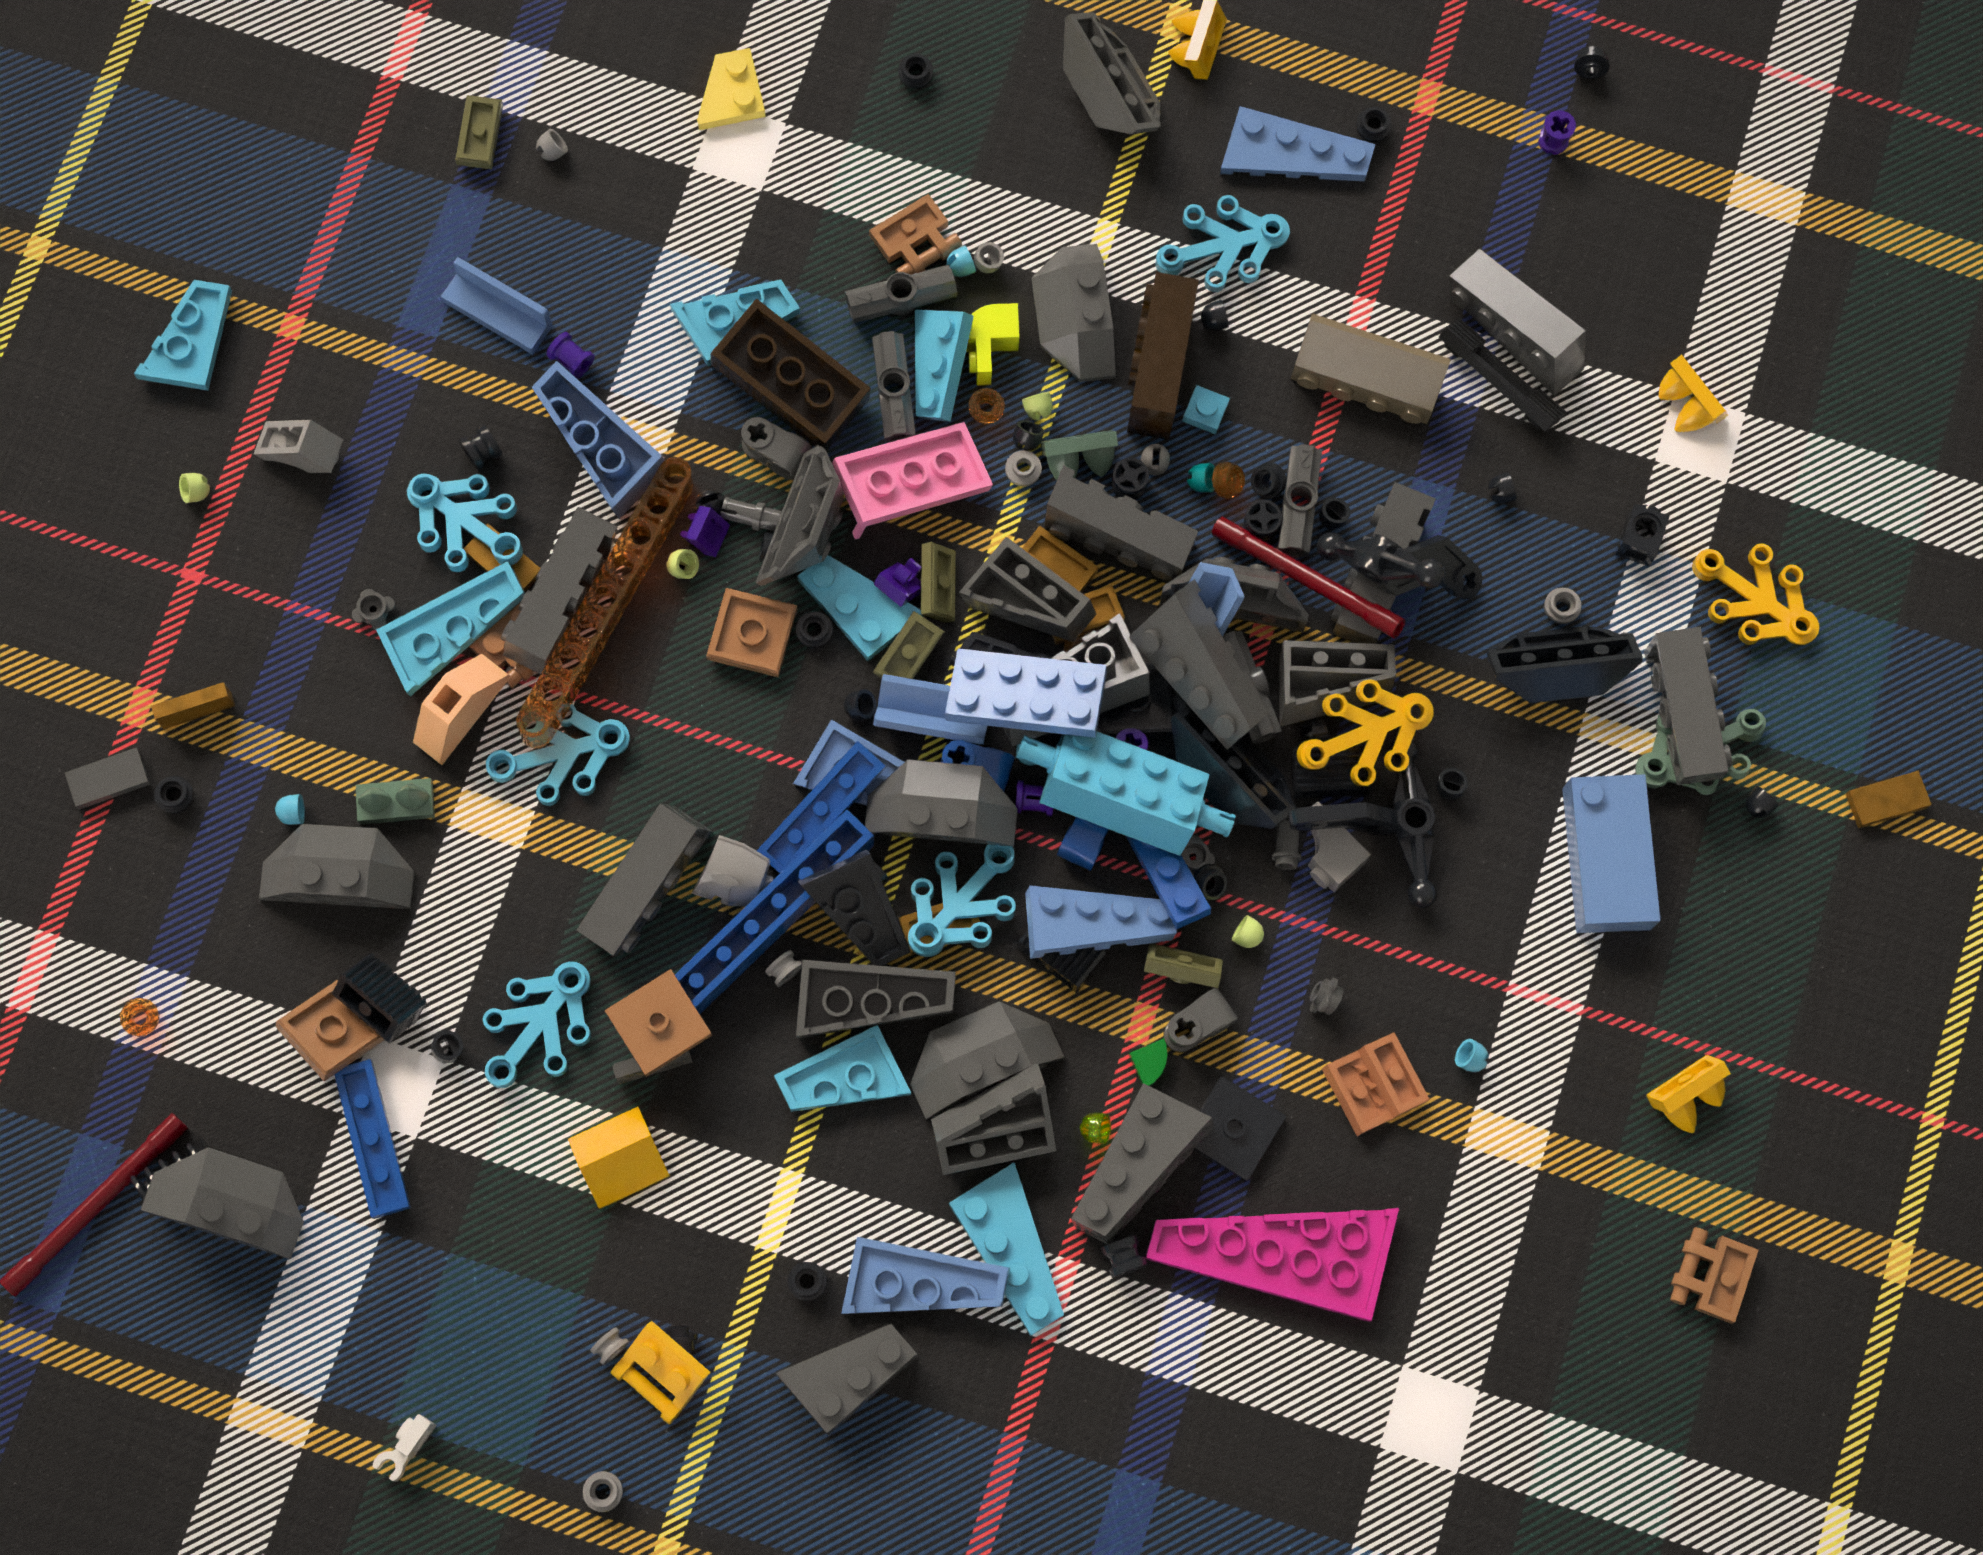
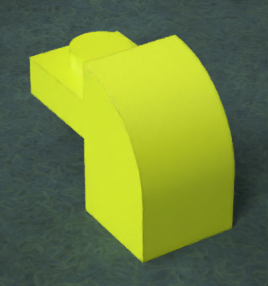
[966,303,1019,386]

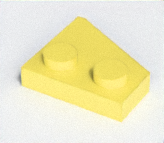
[697,48,766,130]

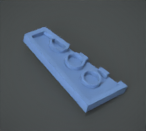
[793,720,905,806]
[841,1237,1010,1314]

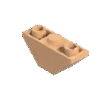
[413,654,511,765]

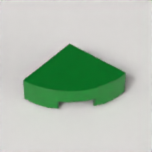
[1129,1038,1167,1086]

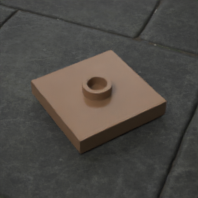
[706,588,798,678]
[605,969,712,1077]
[275,980,384,1081]

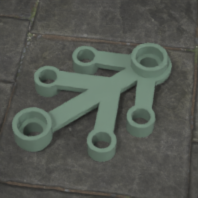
[1635,709,1766,795]

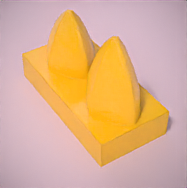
[1168,0,1227,80]
[1658,355,1729,432]
[1646,1055,1731,1133]

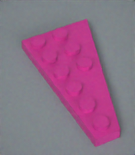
[1146,1208,1399,1322]

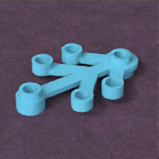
[1155,195,1290,292]
[407,474,523,572]
[486,702,630,806]
[908,844,1016,957]
[483,962,591,1088]

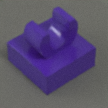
[680,506,730,557]
[873,558,922,607]

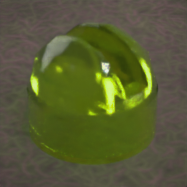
[1080,1112,1111,1144]

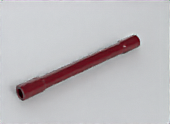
[1212,516,1406,639]
[0,1112,189,1297]

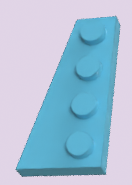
[376,561,525,697]
[949,1163,1064,1336]

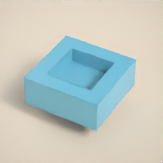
[1182,385,1230,434]

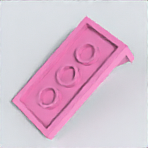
[832,422,993,539]

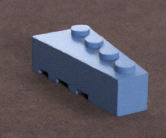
[532,361,669,519]

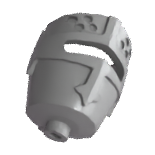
[692,835,773,906]

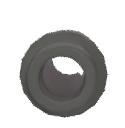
[1272,820,1302,870]

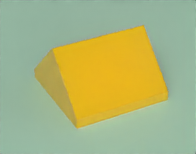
[568,1107,670,1209]

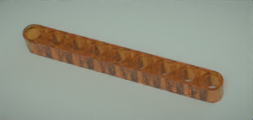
[516,457,693,748]

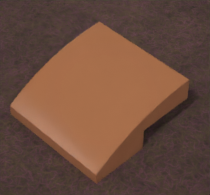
[1322,1033,1430,1136]

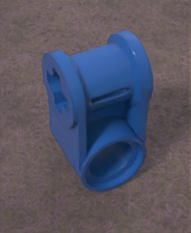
[941,740,1015,793]
[1057,817,1109,871]

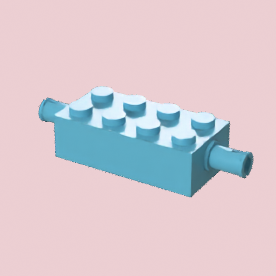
[1016,732,1236,856]

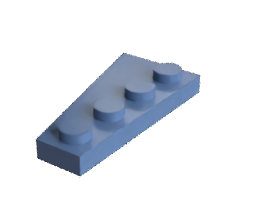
[1220,106,1375,181]
[1025,886,1177,959]

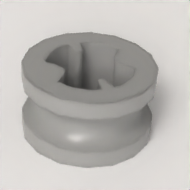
[765,950,802,987]
[590,1327,629,1366]

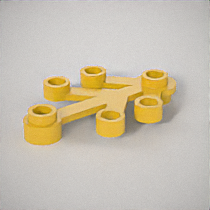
[1692,544,1819,645]
[1297,679,1433,786]

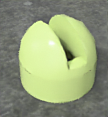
[1022,392,1053,420]
[179,473,210,503]
[666,549,699,579]
[1232,915,1264,948]

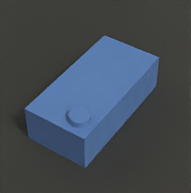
[1562,774,1660,933]

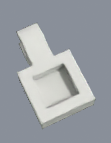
[373,1414,437,1482]

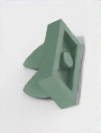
[1041,430,1118,480]
[356,778,435,825]

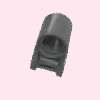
[741,417,812,480]
[1164,988,1238,1053]

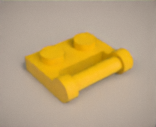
[610,1321,710,1425]

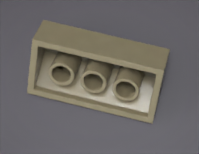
[1291,313,1451,424]

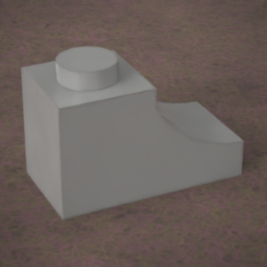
[254,420,343,473]
[1308,801,1371,892]

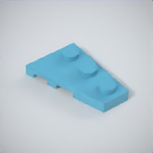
[670,279,800,366]
[134,280,232,391]
[915,310,974,422]
[797,555,924,661]
[774,1025,911,1112]

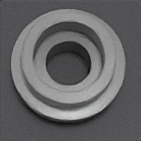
[1005,450,1042,487]
[1544,588,1581,624]
[583,1471,623,1512]

